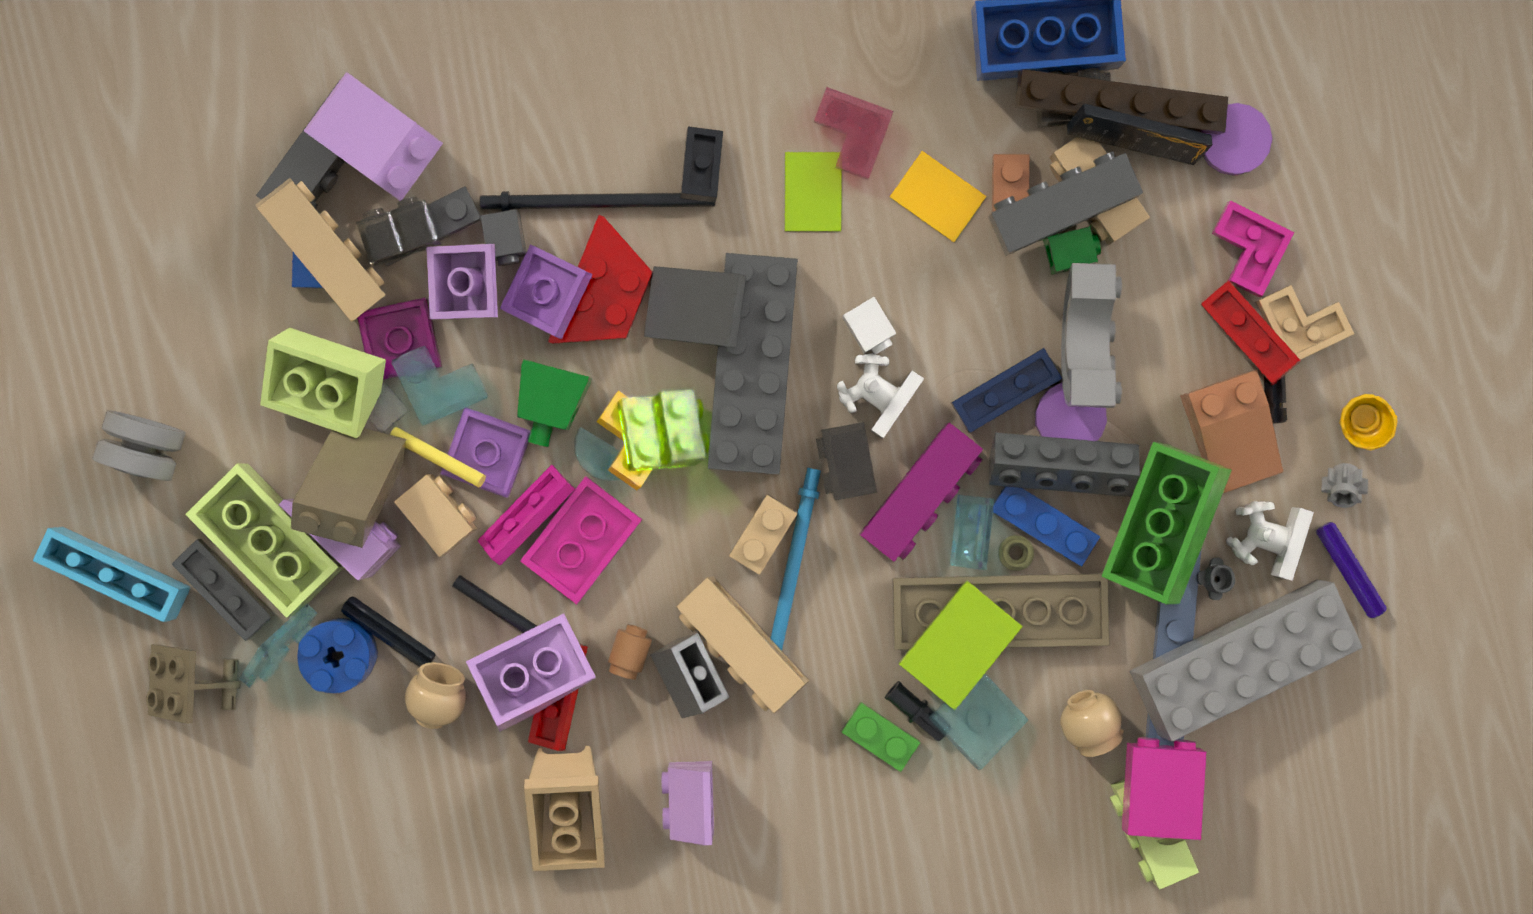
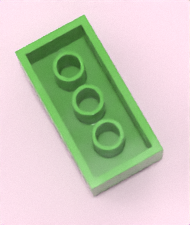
[1101,442,1232,605]

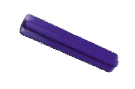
[1316,522,1387,618]

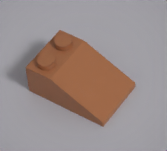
[1180,370,1283,493]

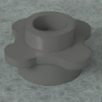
[1197,558,1235,600]

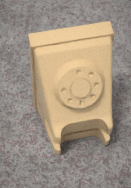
[524,746,605,871]

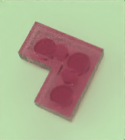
[814,87,894,180]

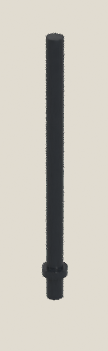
[480,191,716,212]

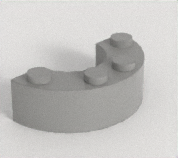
[1061,263,1122,408]

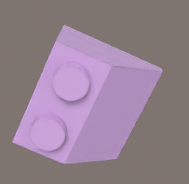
[427,244,498,319]
[661,761,714,845]

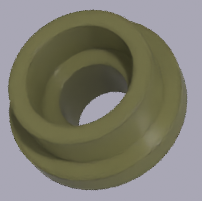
[998,535,1034,571]

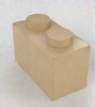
[394,474,478,557]
[729,494,798,575]

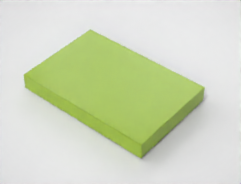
[898,581,1023,710]

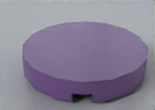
[1202,103,1272,176]
[1035,383,1107,441]

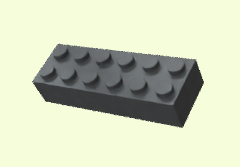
[708,253,798,475]

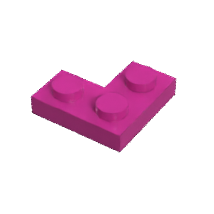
[1212,200,1295,297]

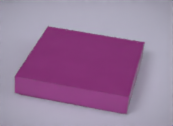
[357,297,442,380]

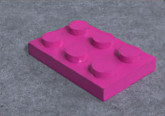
[520,476,643,605]

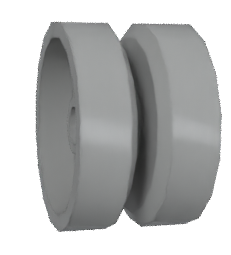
[92,410,186,481]

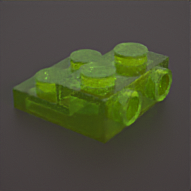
[617,389,710,471]

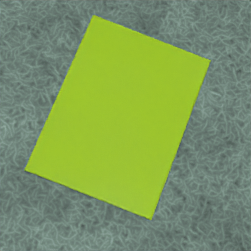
[785,152,842,231]

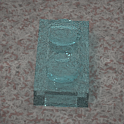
[950,495,994,570]

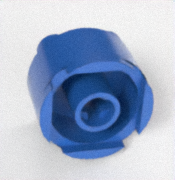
[297,618,378,693]

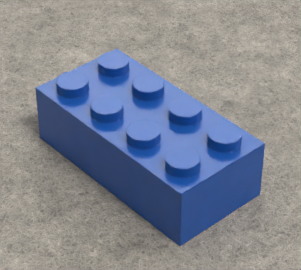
[971,0,1126,81]

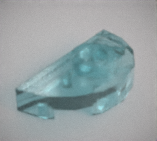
[574,427,620,481]

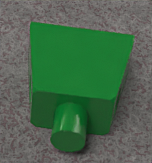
[517,359,592,447]

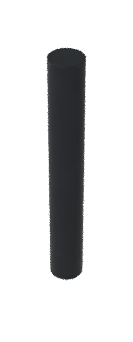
[452,575,537,633]

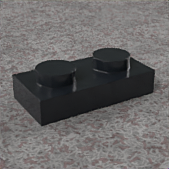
[680,126,723,203]

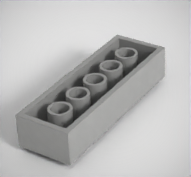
[1129,580,1363,742]

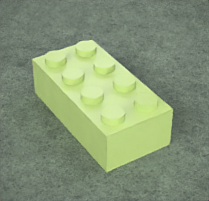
[185,463,344,618]

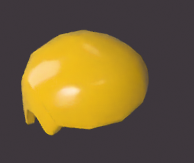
[1339,394,1398,451]

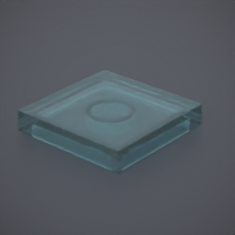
[929,674,1028,770]

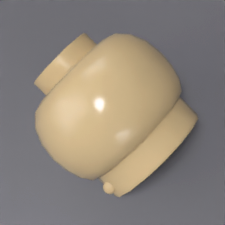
[405,662,467,729]
[1060,690,1124,757]

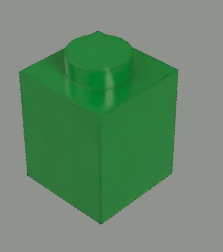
[1043,227,1101,275]

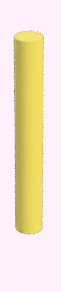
[390,427,486,488]

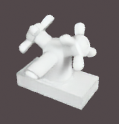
[837,353,924,438]
[1226,501,1314,581]

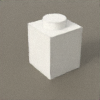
[842,297,896,355]

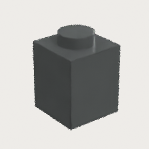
[480,209,527,266]

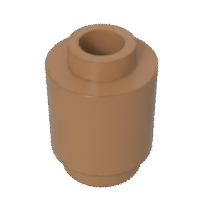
[608,624,652,680]

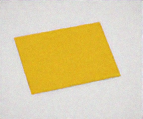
[890,151,987,242]

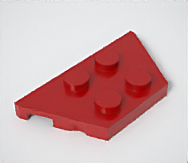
[547,215,653,344]

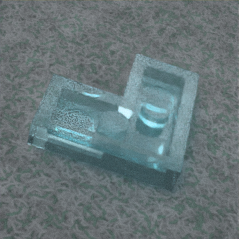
[391,346,488,426]
[239,604,317,688]

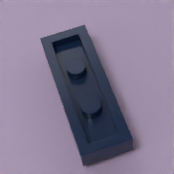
[951,348,1062,433]

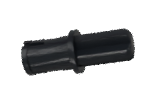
[884,681,950,741]

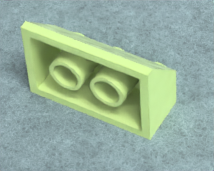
[260,328,386,438]

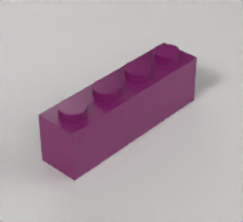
[859,422,983,562]

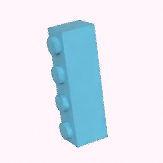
[33,527,191,622]

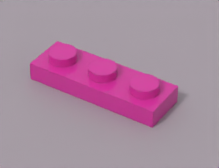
[477,464,575,566]

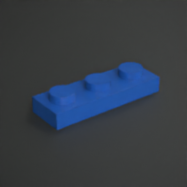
[990,486,1100,567]

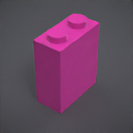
[1122,737,1207,840]

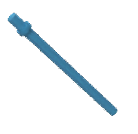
[770,468,821,650]

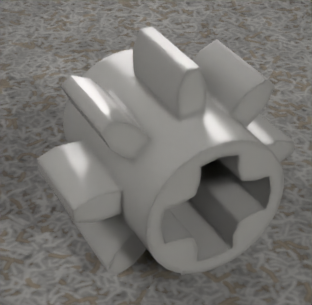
[1321,463,1368,508]

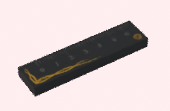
[1067,104,1213,165]

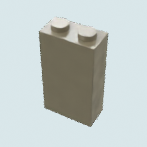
[291,428,406,548]

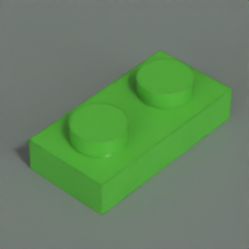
[841,702,921,772]

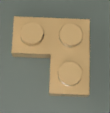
[1256,285,1354,360]

